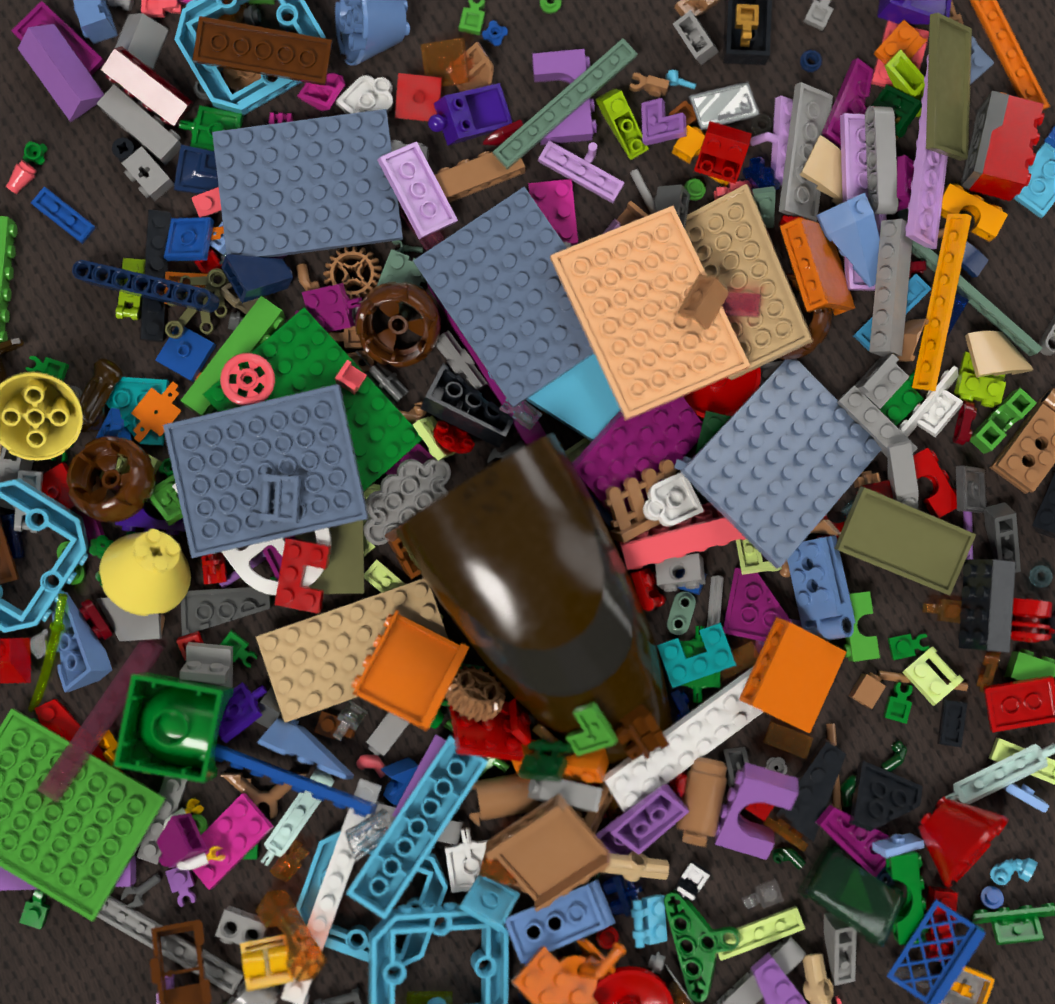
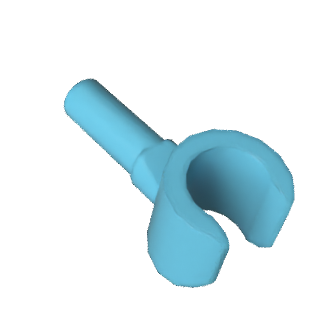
[666,70,696,89]

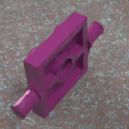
[295,283,362,332]

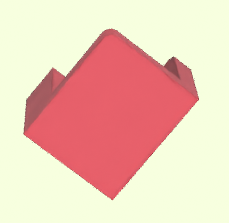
[335,360,367,395]

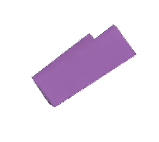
[18,24,104,122]
[596,784,689,855]

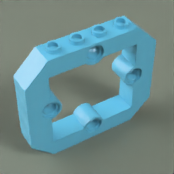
[174,0,326,115]
[0,478,90,633]
[295,826,449,971]
[368,902,509,1004]

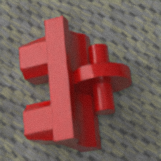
[201,552,228,585]

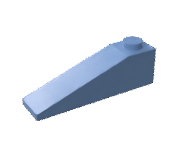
[816,193,880,287]
[51,592,112,692]
[258,718,354,779]

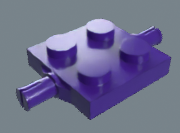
[218,682,268,743]

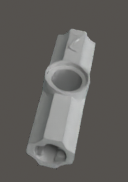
[436,330,487,391]

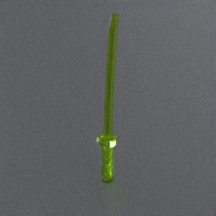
[28,594,67,712]

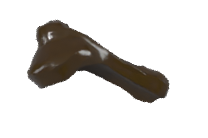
[78,358,123,433]

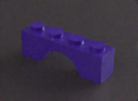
[115,502,186,536]

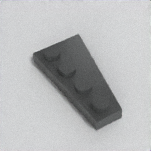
[181,587,272,636]

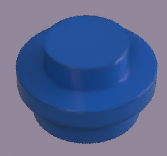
[980,886,1004,909]

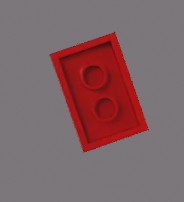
[983,675,1055,732]

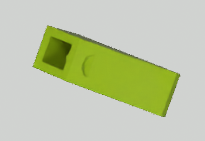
[595,89,649,160]

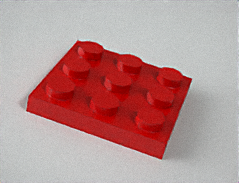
[449,701,524,762]

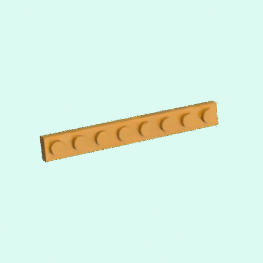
[912,214,972,392]

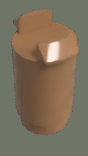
[676,757,727,847]
[469,773,544,826]

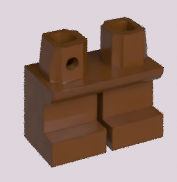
[614,704,670,761]

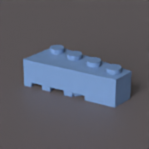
[73,0,118,44]

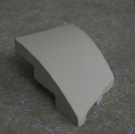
[97,597,162,641]

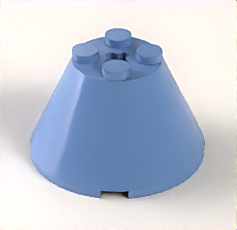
[335,0,410,65]

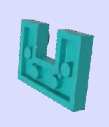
[657,623,736,688]

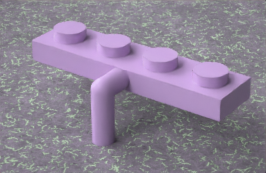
[750,96,793,186]
[538,141,624,203]

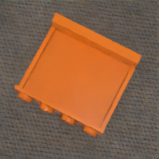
[780,217,855,316]
[351,610,469,732]
[739,617,846,733]

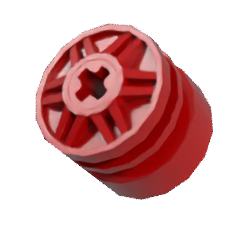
[1011,598,1052,643]

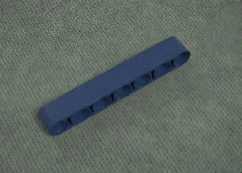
[72,260,219,313]

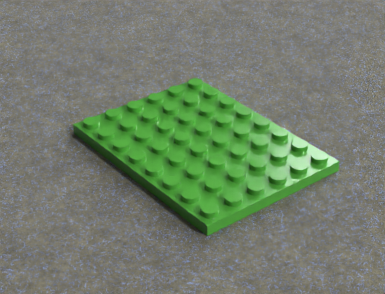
[0,708,167,921]

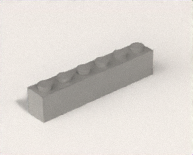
[869,219,912,357]

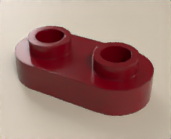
[953,401,977,445]
[79,598,113,640]

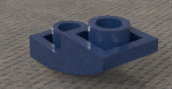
[939,241,989,278]

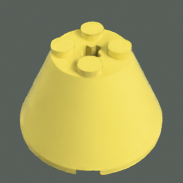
[0,372,83,460]
[99,529,191,616]

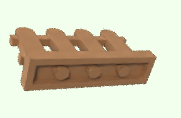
[604,459,679,543]

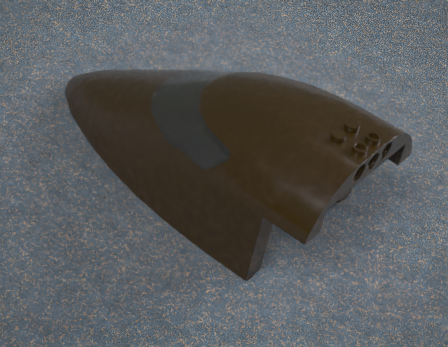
[395,433,673,784]

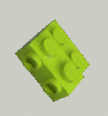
[954,352,1006,408]

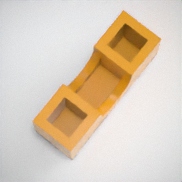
[672,125,729,187]
[941,183,1008,242]

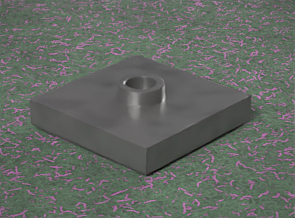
[956,466,986,513]

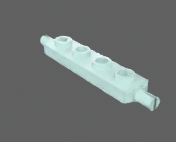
[945,743,1055,805]
[260,769,335,866]

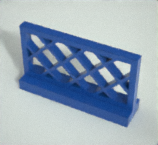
[887,899,986,1004]

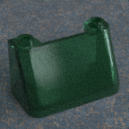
[797,845,905,947]

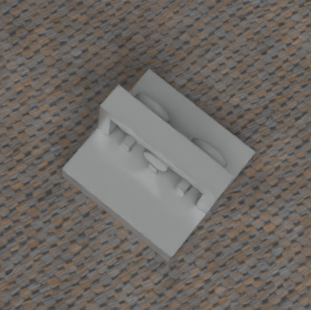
[855,353,910,409]
[180,642,233,687]

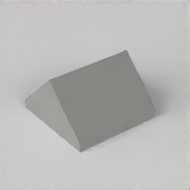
[115,13,169,69]

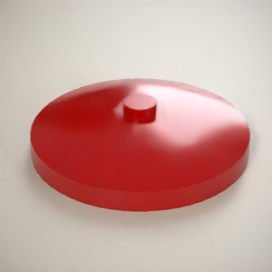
[683,367,761,419]
[592,966,674,1004]

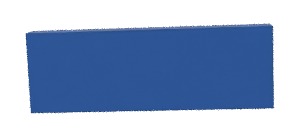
[31,187,96,244]

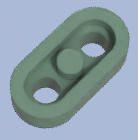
[666,592,696,635]

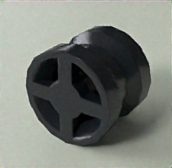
[112,138,137,162]

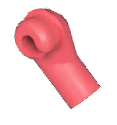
[356,754,386,778]

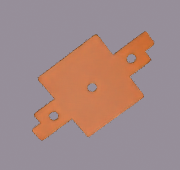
[131,382,181,443]

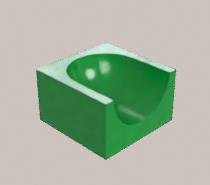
[113,672,234,783]

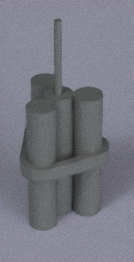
[356,351,409,405]

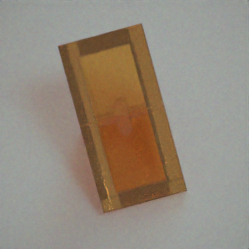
[479,853,518,886]

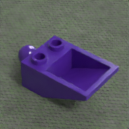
[877,0,951,25]
[428,83,513,146]

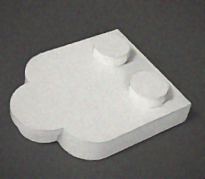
[336,76,393,114]
[643,472,704,527]

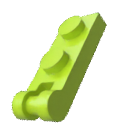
[116,258,145,320]

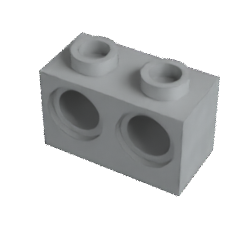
[215,906,271,945]

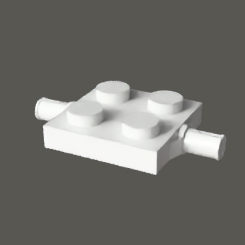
[445,827,495,893]

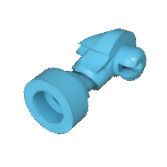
[990,858,1038,885]

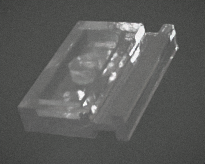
[345,809,391,861]

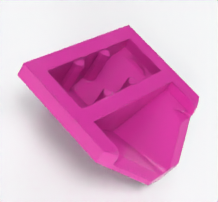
[298,73,345,111]

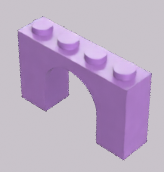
[532,49,596,145]
[715,762,798,860]

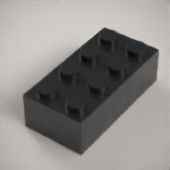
[723,0,772,65]
[958,559,1016,653]

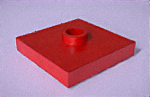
[395,73,442,121]
[42,462,76,518]

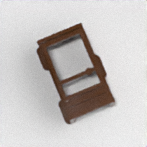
[150,920,212,1004]

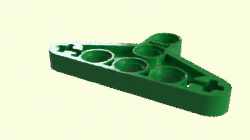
[664,890,741,1002]

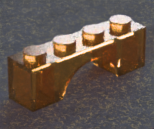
[255,890,327,983]

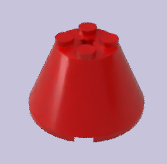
[918,797,1009,888]

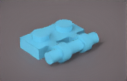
[631,894,667,948]

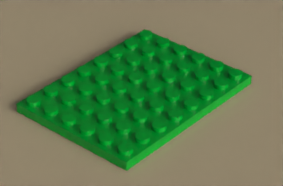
[203,308,422,493]

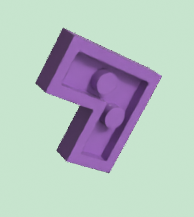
[641,98,687,146]

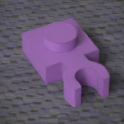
[165,867,196,907]

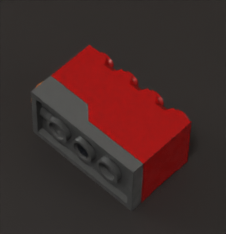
[960,91,1044,201]

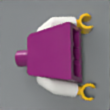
[157,799,226,870]

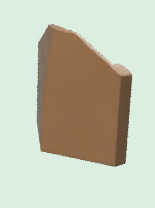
[446,42,494,92]
[896,319,929,362]

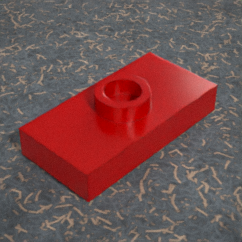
[509,698,531,745]

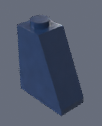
[221,254,293,303]

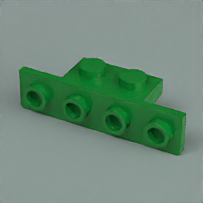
[968,903,1055,945]

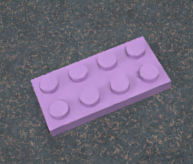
[377,141,458,239]

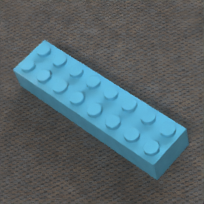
[346,734,488,919]

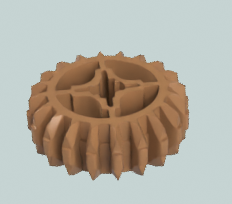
[323,246,382,303]
[445,666,506,722]

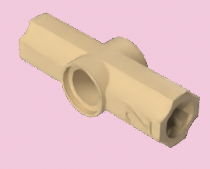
[603,851,669,882]
[803,953,834,1004]

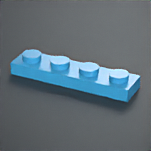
[853,274,931,351]

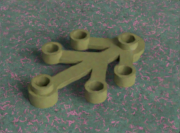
[165,269,229,339]

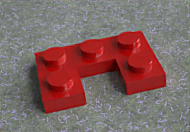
[275,538,331,614]

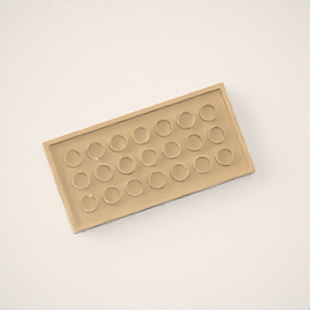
[685,184,813,380]
[256,578,448,722]

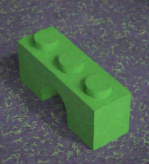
[970,388,1037,454]
[843,591,880,662]

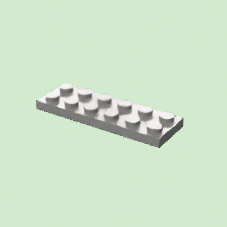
[779,82,833,222]

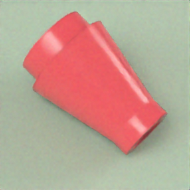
[6,160,37,194]

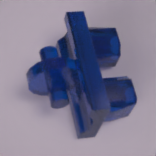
[743,157,780,190]
[603,874,643,917]

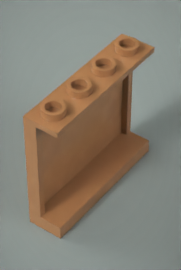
[485,794,610,912]

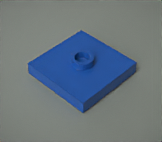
[164,217,214,261]
[155,327,216,382]

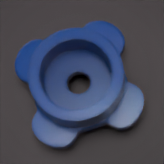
[482,21,508,46]

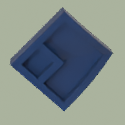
[174,145,219,194]

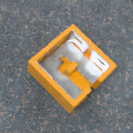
[941,962,995,1004]

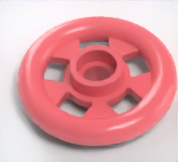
[220,353,275,406]

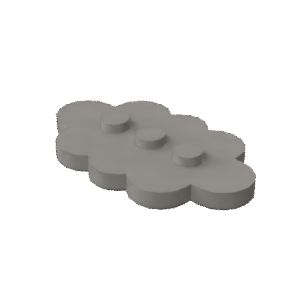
[363,458,451,545]

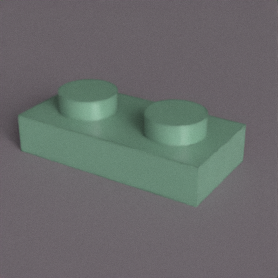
[752,186,776,228]

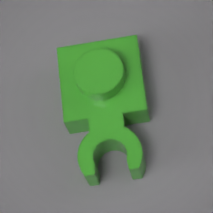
[459,0,485,35]

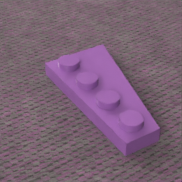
[750,953,807,1004]

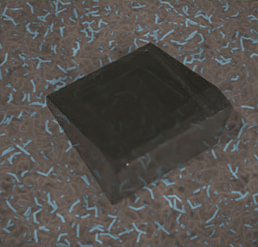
[30,629,58,660]

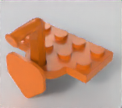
[511,938,626,1004]

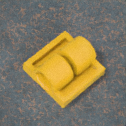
[240,934,294,992]

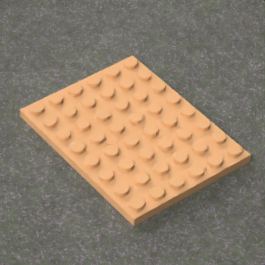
[550,206,750,421]

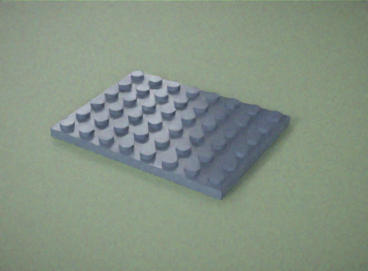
[212,109,403,258]
[413,187,594,408]
[681,359,882,569]
[163,384,369,558]

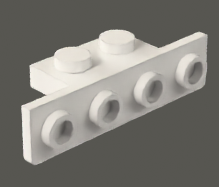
[899,366,963,438]

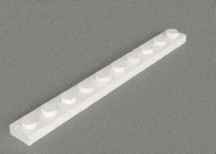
[281,779,382,1004]

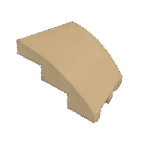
[799,135,843,205]
[965,331,1033,378]

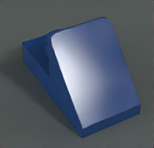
[96,408,132,441]
[381,757,419,806]

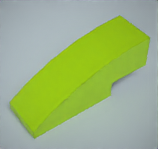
[885,49,925,117]

